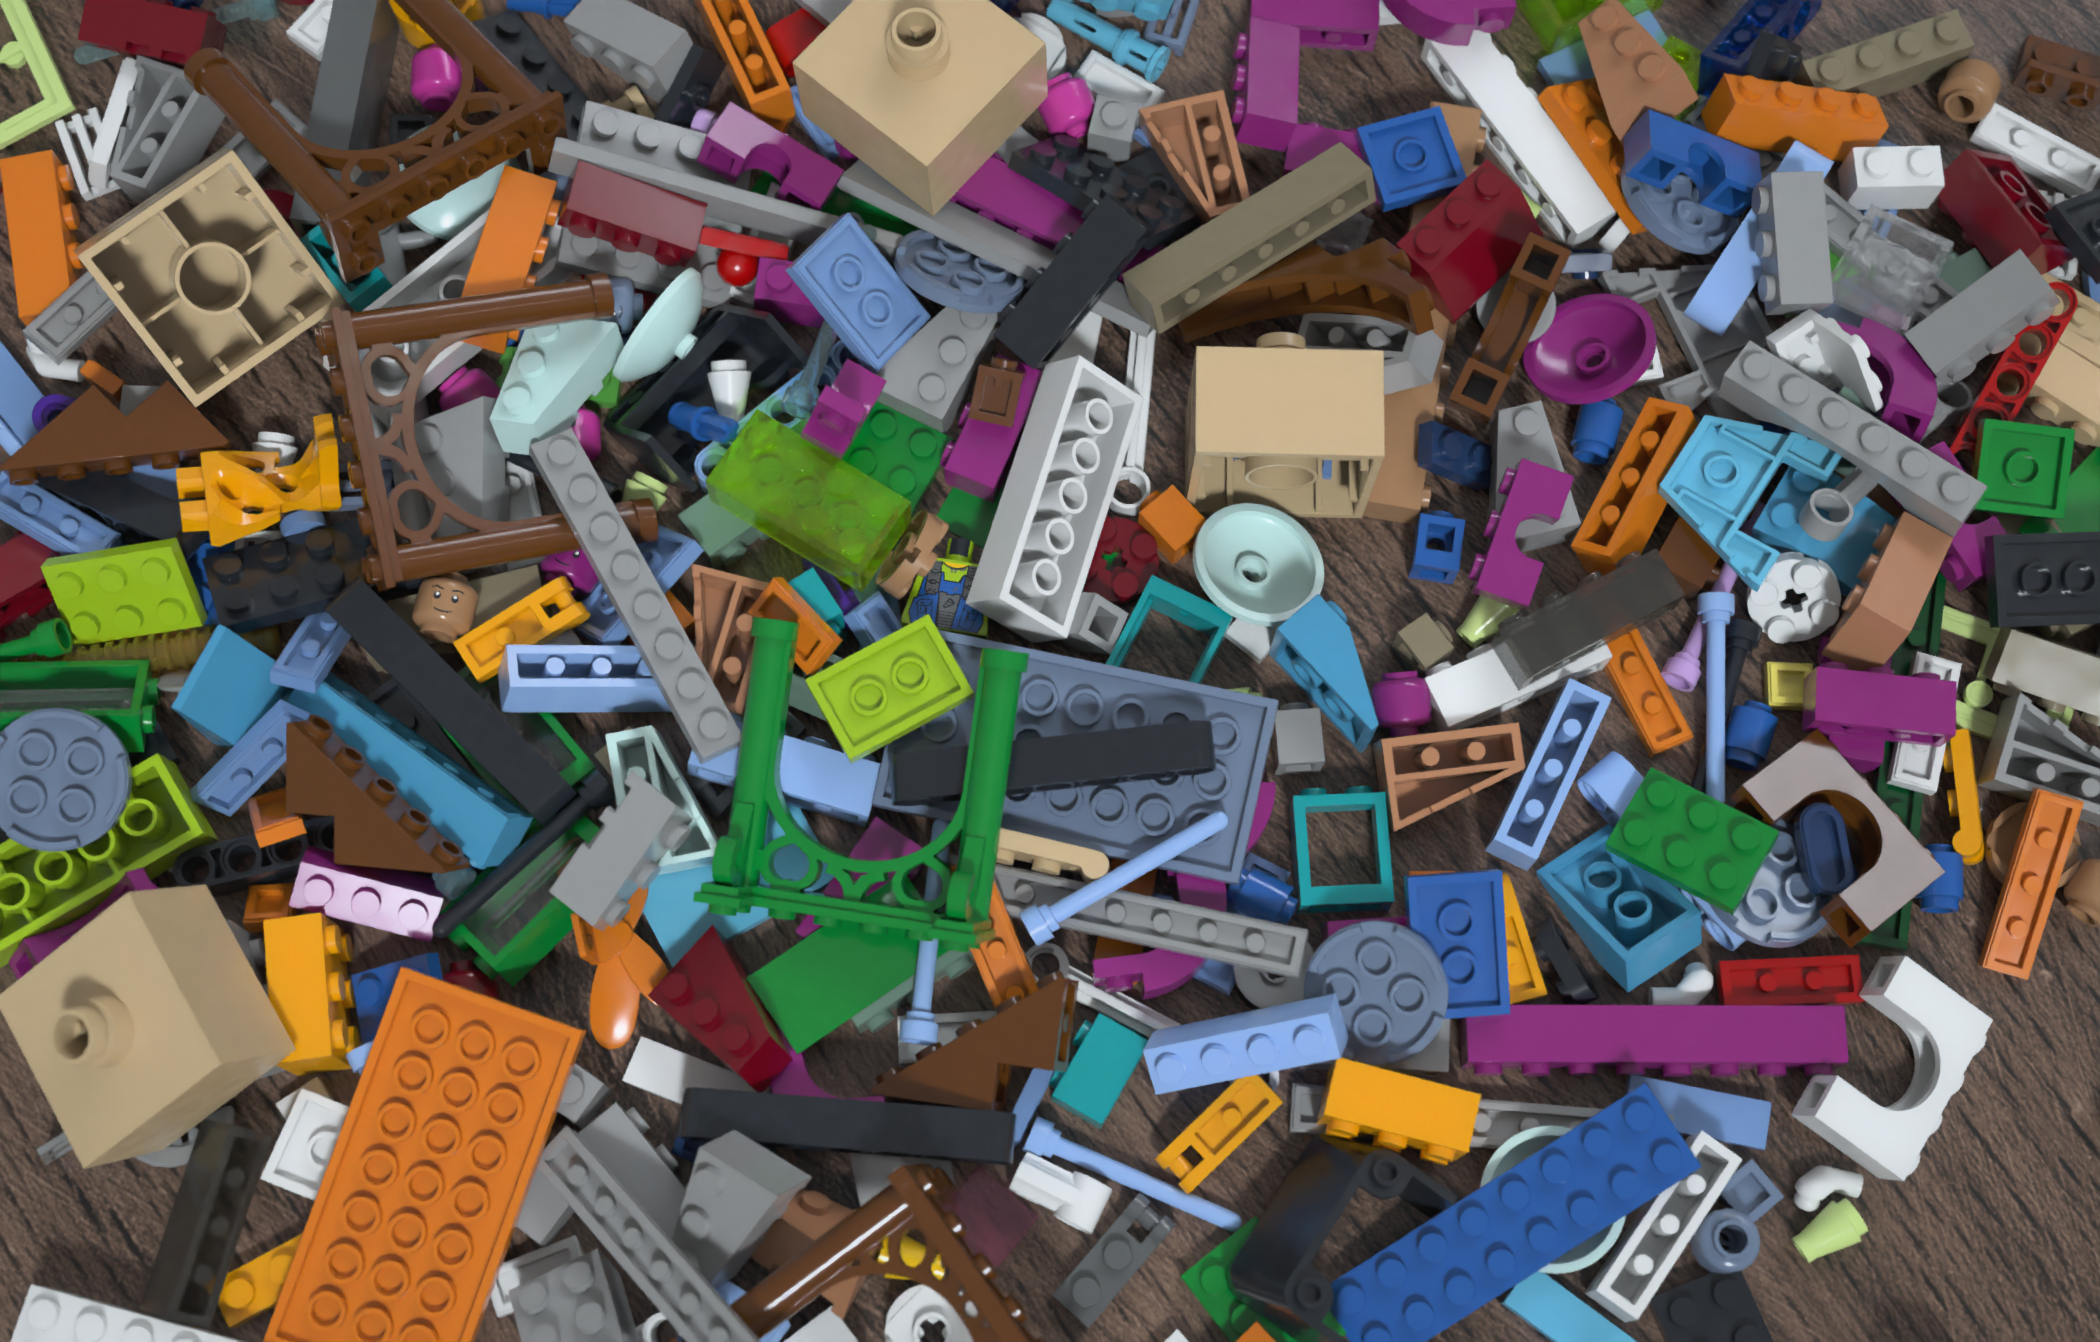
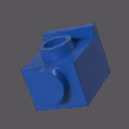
[1408,511,1465,585]

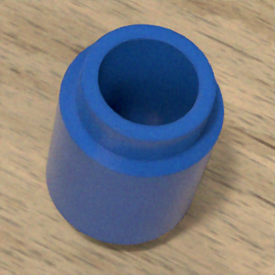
[1571,398,1624,465]
[1725,700,1778,772]
[1915,844,1964,914]
[1226,867,1299,925]

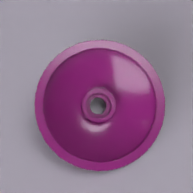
[1523,293,1657,404]

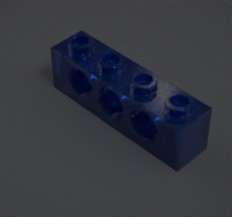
[1697,0,1822,98]

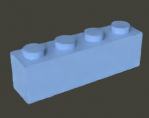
[498,645,672,713]
[1485,678,1612,871]
[687,712,881,827]
[1143,993,1349,1095]

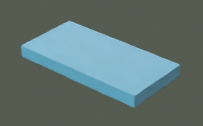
[643,804,834,967]

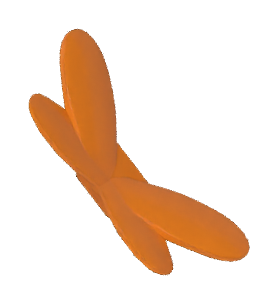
[557,849,669,1049]

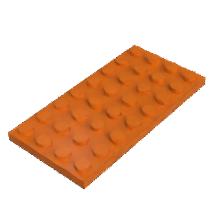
[263,967,586,1342]

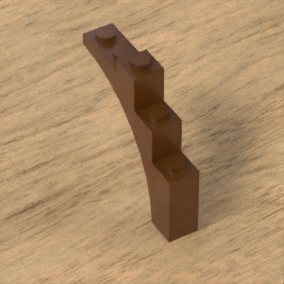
[1170,238,1434,343]

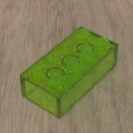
[706,409,912,593]

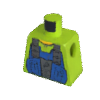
[901,537,988,640]

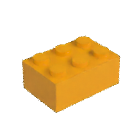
[263,912,360,1076]
[1316,1058,1481,1166]

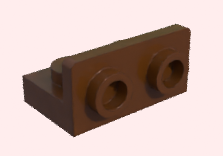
[2011,34,2100,111]

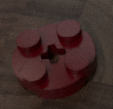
[1082,516,1159,606]

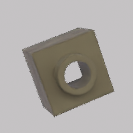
[1392,612,1454,678]

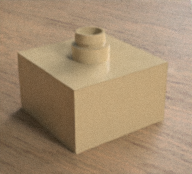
[792,0,1048,217]
[73,147,345,408]
[1184,332,1385,518]
[0,884,296,1169]

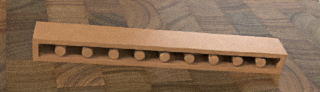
[1363,101,1487,525]

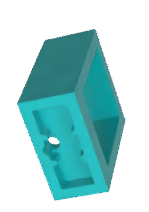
[1106,575,1233,684]
[1288,786,1395,914]

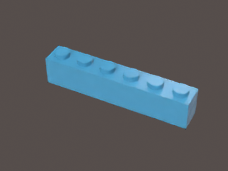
[287,672,534,869]

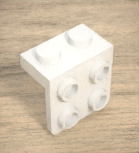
[1765,308,1884,412]

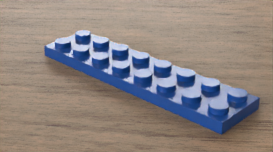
[1330,1083,1702,1342]

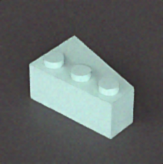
[489,320,624,455]
[605,725,719,875]

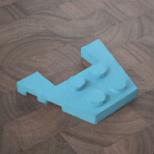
[1658,415,1842,592]

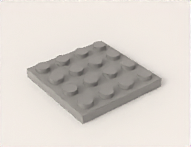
[554,100,751,309]

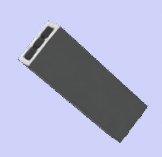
[289,0,399,238]

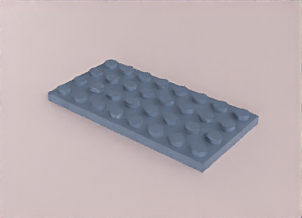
[871,630,1279,886]

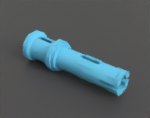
[1046,0,1171,83]

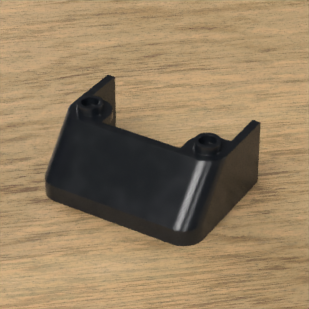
[603,304,815,493]
[1226,1133,1458,1342]

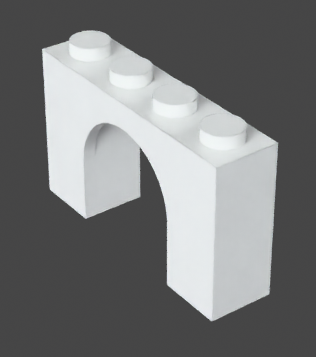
[1791,955,1993,1181]

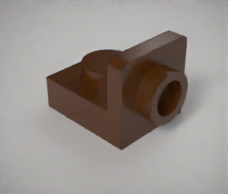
[968,357,1027,428]

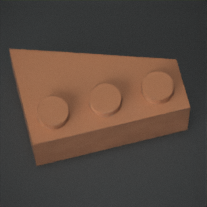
[1578,0,1699,147]
[1138,90,1250,226]
[1821,511,1953,671]
[692,564,769,722]
[1373,722,1525,833]
[750,1188,878,1320]

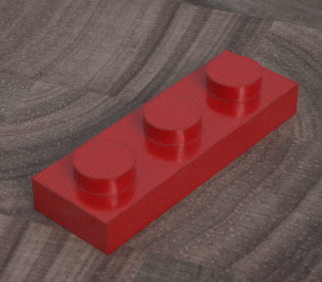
[1715,954,1865,1006]

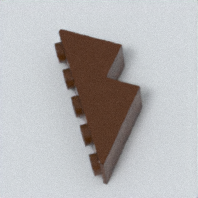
[0,380,235,486]
[286,715,470,874]
[870,971,1079,1112]

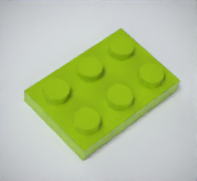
[40,538,208,647]
[805,614,974,764]

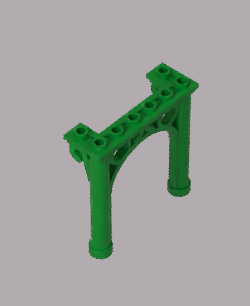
[693,617,1029,952]

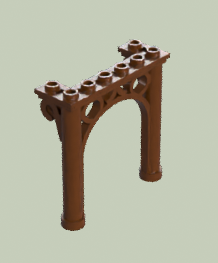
[184,0,568,284]
[315,272,658,593]

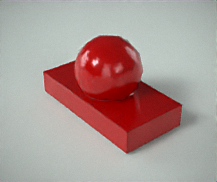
[698,225,789,287]

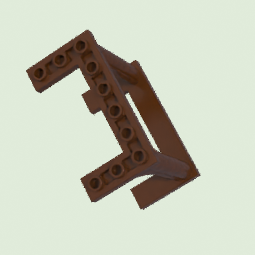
[668,1164,1047,1342]

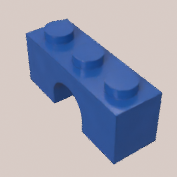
[1623,109,1762,218]

